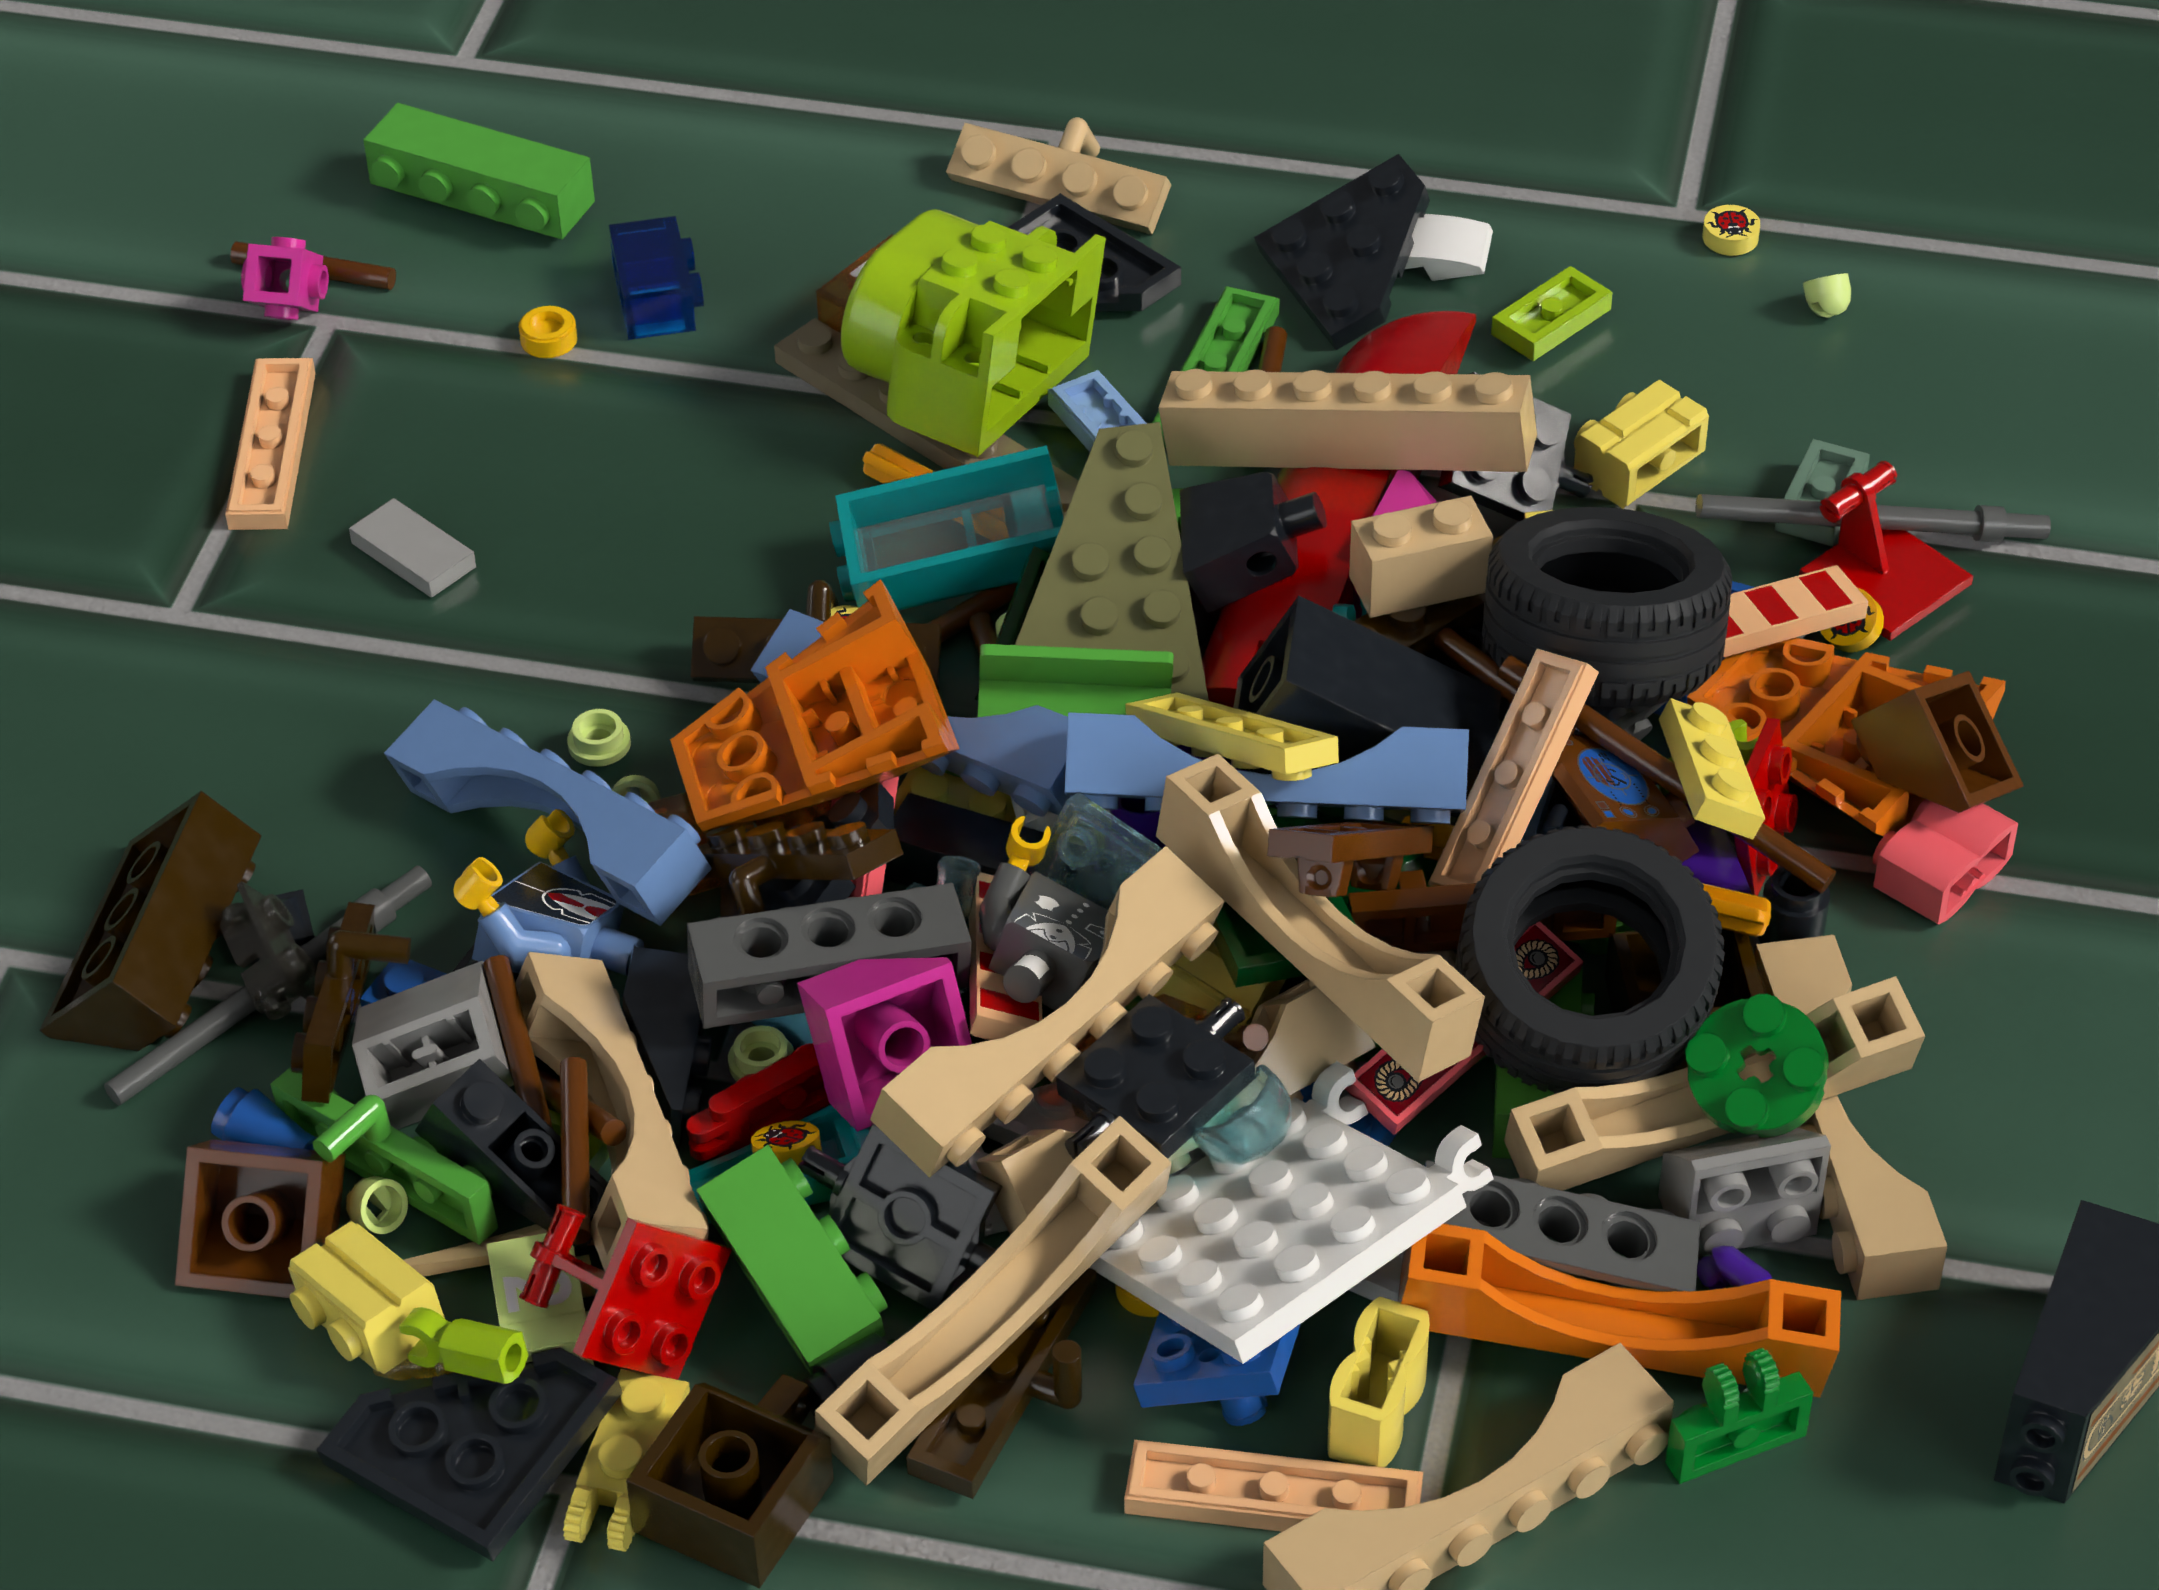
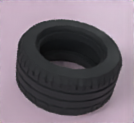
[1482,507,1732,708]
[1455,825,1725,1095]

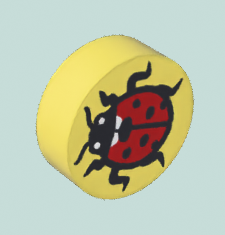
[1702,205,1760,256]

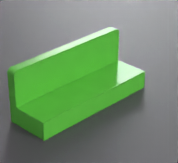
[978,644,1174,717]

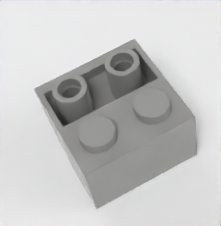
[352,961,514,1130]
[1658,1128,1831,1257]

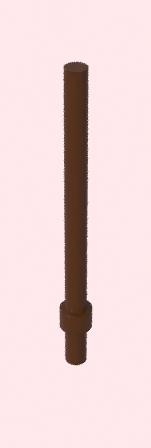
[1497,655,1836,893]

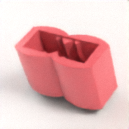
[1873,799,2018,924]

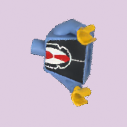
[453,809,644,976]

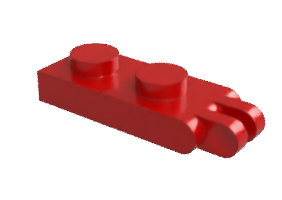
[687,1043,830,1161]

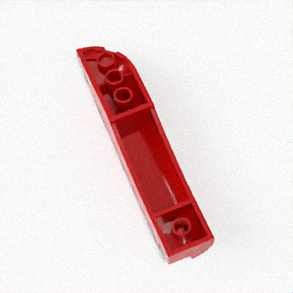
[1202,311,1476,708]

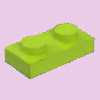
[1491,266,1613,361]

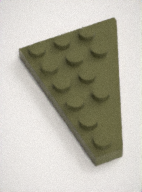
[1015,422,1209,747]

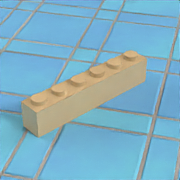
[1158,369,1537,472]

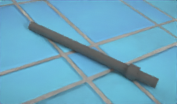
[1695,494,2051,543]
[104,866,432,1106]

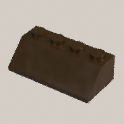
[39,791,262,1051]

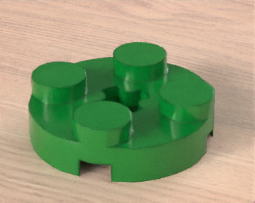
[1686,994,1829,1138]

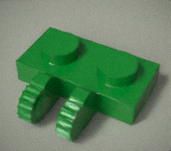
[1665,1348,1814,1484]

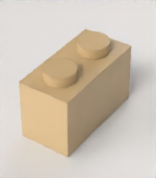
[1349,496,1493,618]

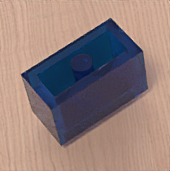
[608,216,704,340]

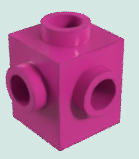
[241,237,329,320]

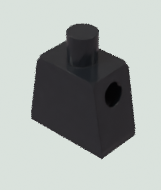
[1179,472,1327,613]

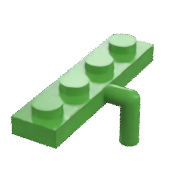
[270,1068,498,1245]

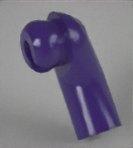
[1697,1245,1773,1290]

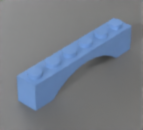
[751,609,1080,820]
[384,699,712,926]
[1065,712,1469,824]

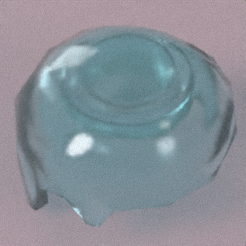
[1192,1065,1292,1165]

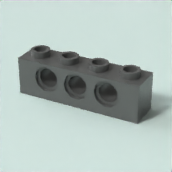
[687,883,972,1029]
[1402,1160,1700,1291]

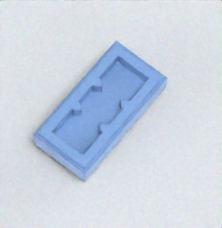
[1048,370,1147,452]

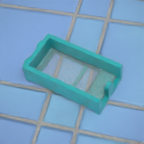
[829,445,1064,611]

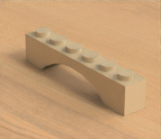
[1156,754,1485,1082]
[870,846,1225,1178]
[1755,935,1947,1300]
[515,952,709,1272]
[1504,976,1925,1191]
[975,979,1376,1235]
[815,1116,1172,1486]
[1263,1343,1674,1590]

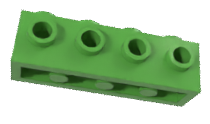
[363,102,595,240]

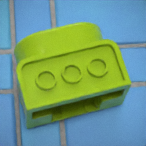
[841,209,1106,457]

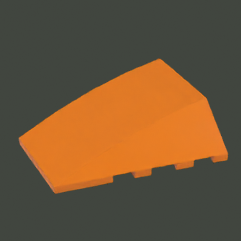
[670,579,960,832]
[1687,638,2006,836]

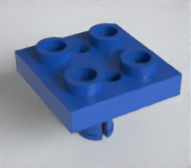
[1133,1312,1301,1426]

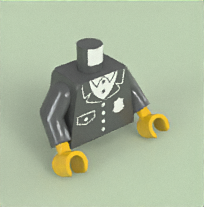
[979,816,1108,1011]

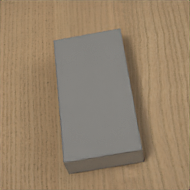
[349,498,476,598]

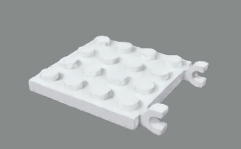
[1089,1061,1493,1364]

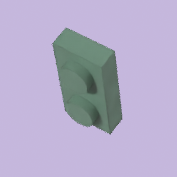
[1774,439,1870,546]

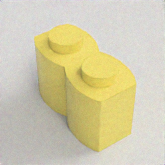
[1327,1296,1430,1467]

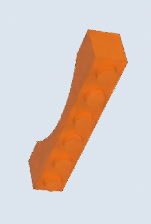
[1398,1224,1841,1398]

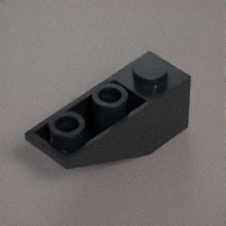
[622,946,713,1153]
[415,1059,608,1252]

